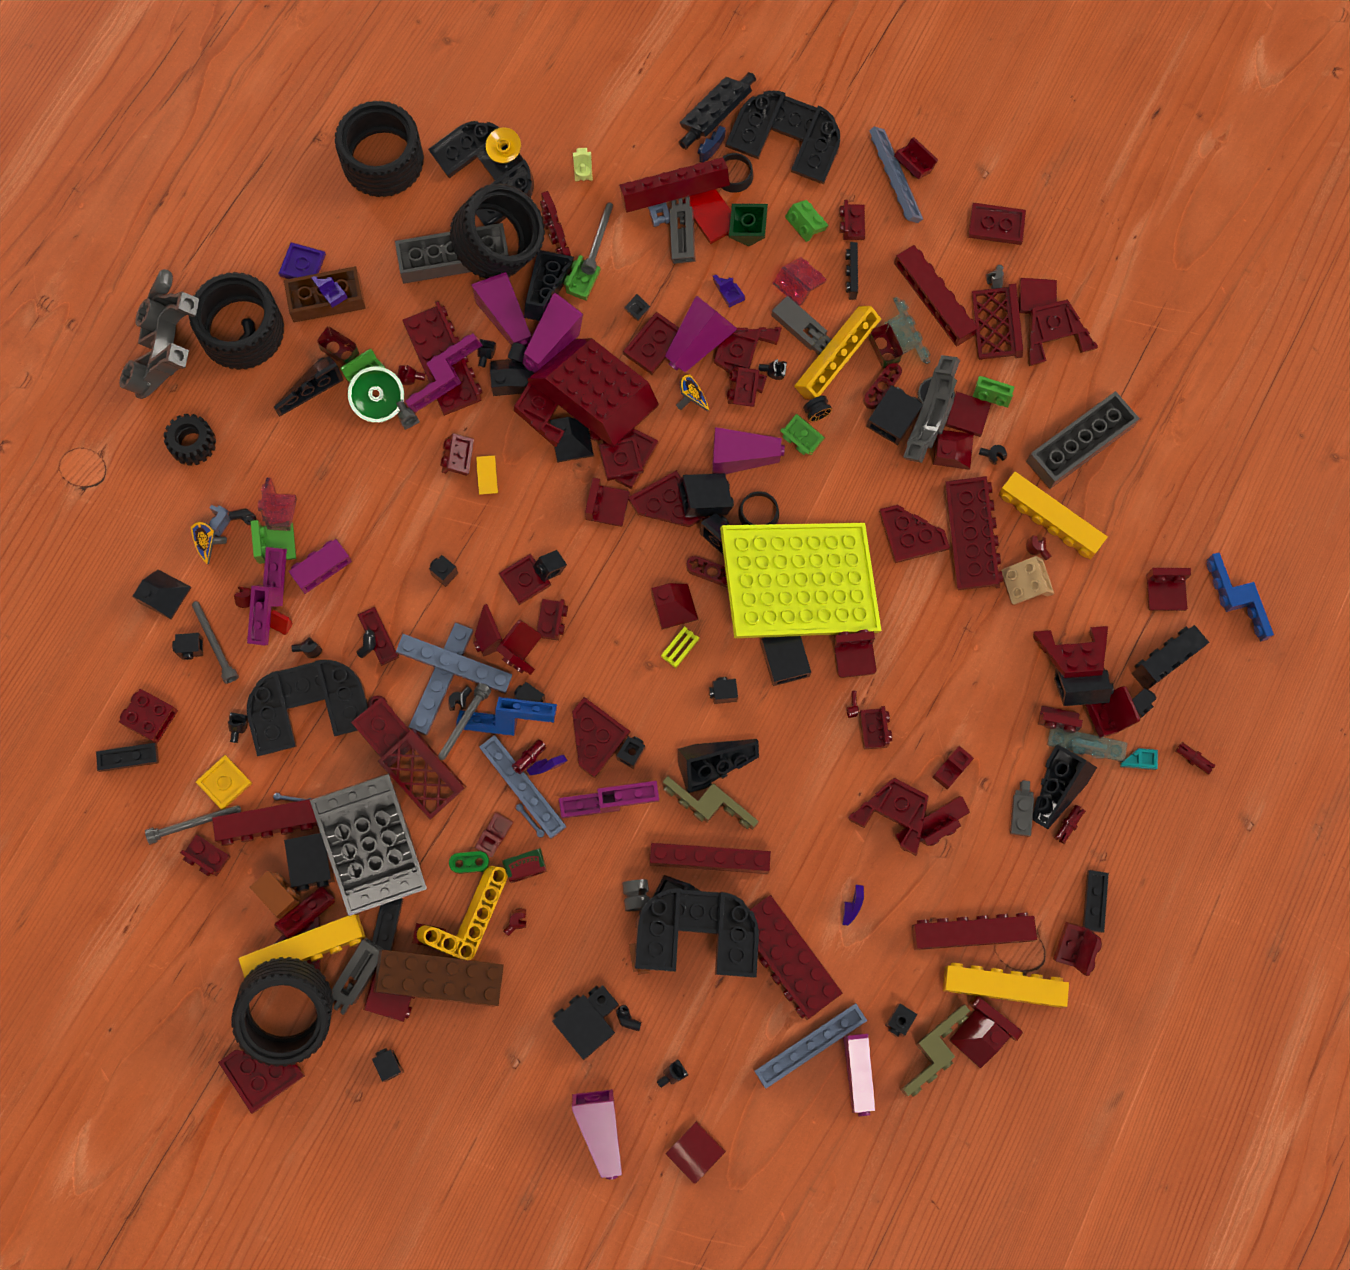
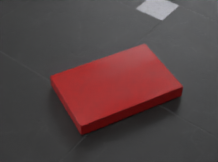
[683,189,731,244]

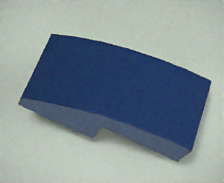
[698,126,726,163]

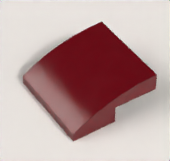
[666,1121,726,1184]

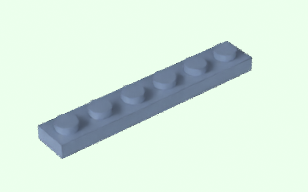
[869,126,923,223]
[409,623,474,735]
[396,634,512,693]
[479,735,566,839]
[754,1003,867,1089]

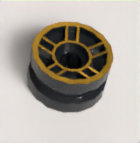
[803,396,833,422]

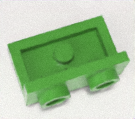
[785,200,829,242]
[564,255,601,301]
[340,349,385,384]
[973,376,1014,408]
[780,414,825,455]

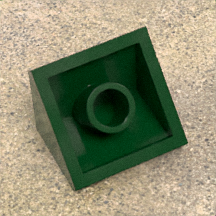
[729,204,768,246]

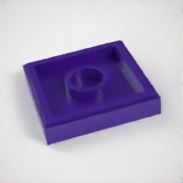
[278,242,326,279]

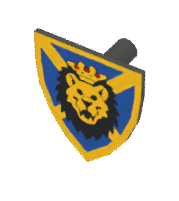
[676,374,709,411]
[191,522,227,565]

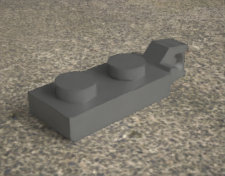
[1010,780,1034,837]

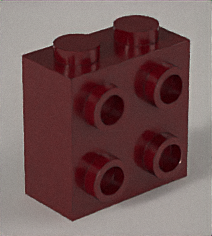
[119,689,178,744]
[363,970,415,1022]

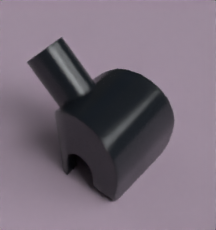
[477,339,496,368]
[508,343,527,363]
[759,359,787,380]
[979,445,1007,465]
[291,637,322,658]
[448,686,472,711]
[228,713,248,743]
[657,1059,688,1088]

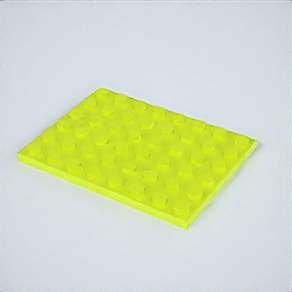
[720,523,882,638]

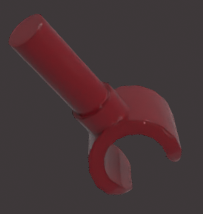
[846,691,859,718]

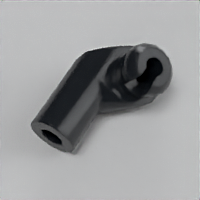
[238,318,256,341]
[229,509,256,525]
[357,630,376,658]
[617,1005,642,1032]

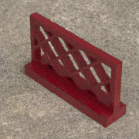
[972,283,1023,360]
[378,729,466,820]

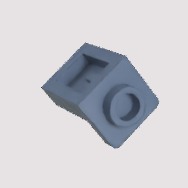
[209,505,231,537]

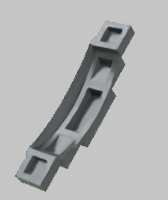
[903,355,960,463]

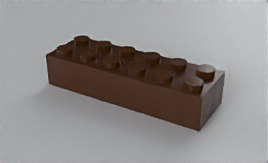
[373,950,504,1007]

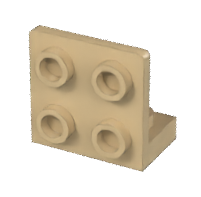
[1002,556,1054,605]

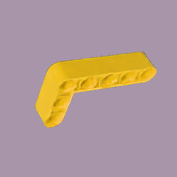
[417,866,508,960]

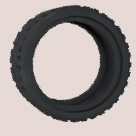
[335,101,424,197]
[450,183,545,279]
[189,272,284,370]
[231,957,333,1067]

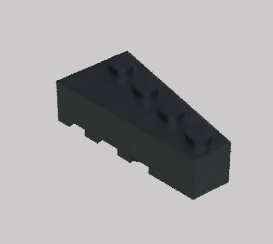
[524,250,574,321]
[1131,625,1210,690]

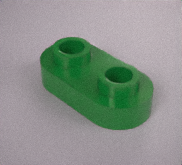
[449,851,489,874]

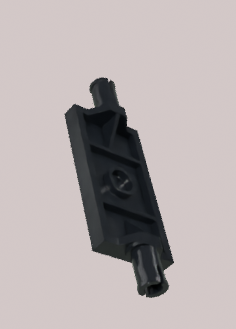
[679,72,756,150]

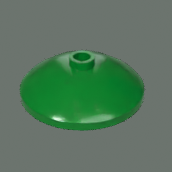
[348,366,404,422]

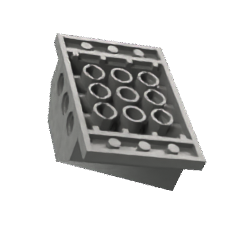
[310,773,427,916]

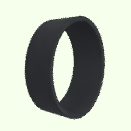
[722,153,753,193]
[738,491,779,525]

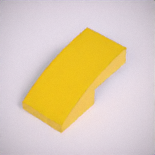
[476,455,498,495]

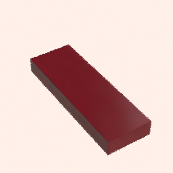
[357,607,399,666]
[274,887,335,939]

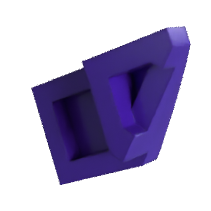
[713,275,745,308]
[312,276,347,308]
[527,754,568,775]
[842,885,864,926]

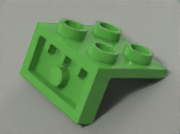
[251,520,296,564]

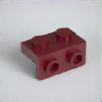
[894,137,938,179]
[860,706,892,750]
[1038,706,1083,733]

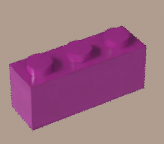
[288,539,352,594]

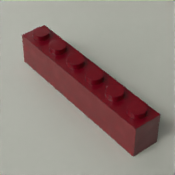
[619,157,730,213]
[894,245,977,347]
[212,799,318,846]
[650,843,771,874]
[912,912,1037,950]

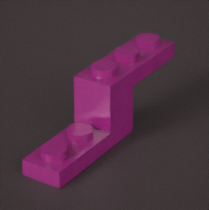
[406,333,483,413]
[247,547,287,646]
[559,781,659,819]

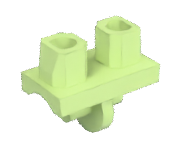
[573,148,593,181]

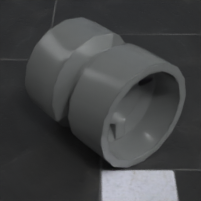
[622,879,650,912]

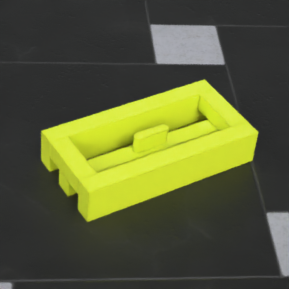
[661,626,700,668]

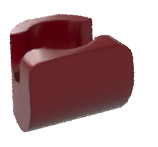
[397,365,426,385]
[1026,535,1052,560]
[234,586,251,608]
[503,908,527,936]

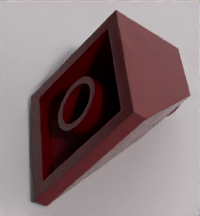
[933,430,974,470]
[651,583,698,630]
[473,604,502,657]
[949,1010,1010,1068]

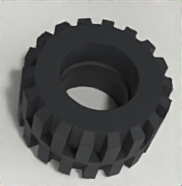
[164,414,216,466]

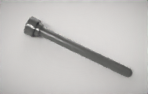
[581,202,613,275]
[192,601,239,684]
[438,683,491,760]
[145,805,241,845]

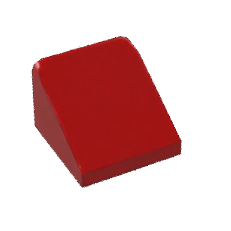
[270,610,293,635]

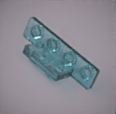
[884,297,930,364]
[1048,727,1127,762]

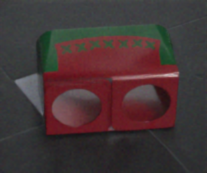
[869,323,903,369]
[317,326,360,365]
[502,848,547,884]

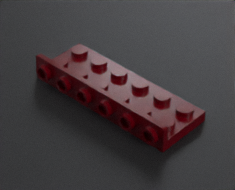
[402,301,483,416]
[945,476,1003,590]
[750,895,843,1020]

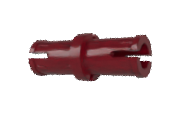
[512,740,546,774]
[1175,742,1215,775]
[1054,805,1086,844]

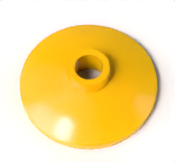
[486,127,521,163]

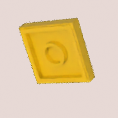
[196,755,252,810]

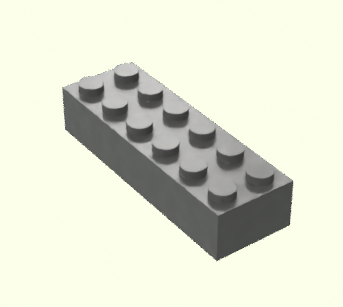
[395,223,509,284]
[1026,391,1140,489]

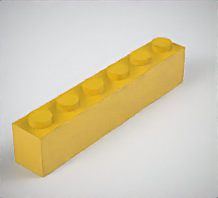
[794,306,881,399]
[999,472,1108,560]
[238,914,366,978]
[943,963,1069,1008]

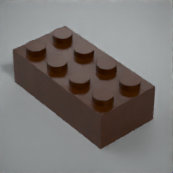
[284,266,366,323]

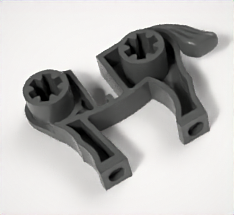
[119,269,199,399]

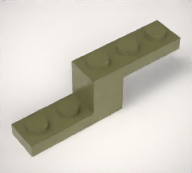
[662,776,759,830]
[901,1005,970,1097]

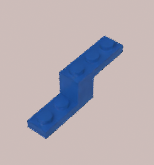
[1207,552,1274,642]
[456,697,557,736]

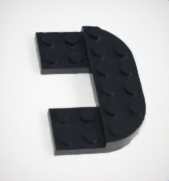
[726,91,840,185]
[428,121,534,226]
[247,660,368,757]
[634,888,759,978]

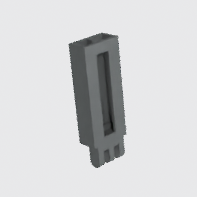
[670,196,696,264]
[771,296,832,355]
[332,938,384,1015]

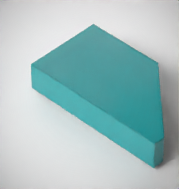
[1120,748,1158,770]

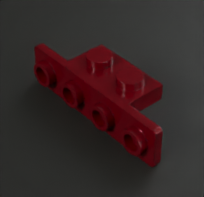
[895,796,970,851]

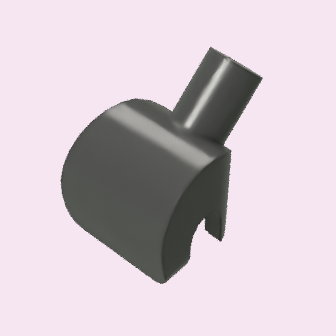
[986,265,1004,289]
[396,400,420,430]

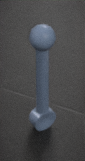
[273,793,312,802]
[516,804,545,838]

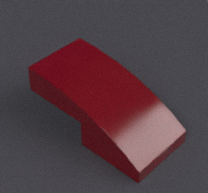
[932,746,974,790]
[475,812,514,857]

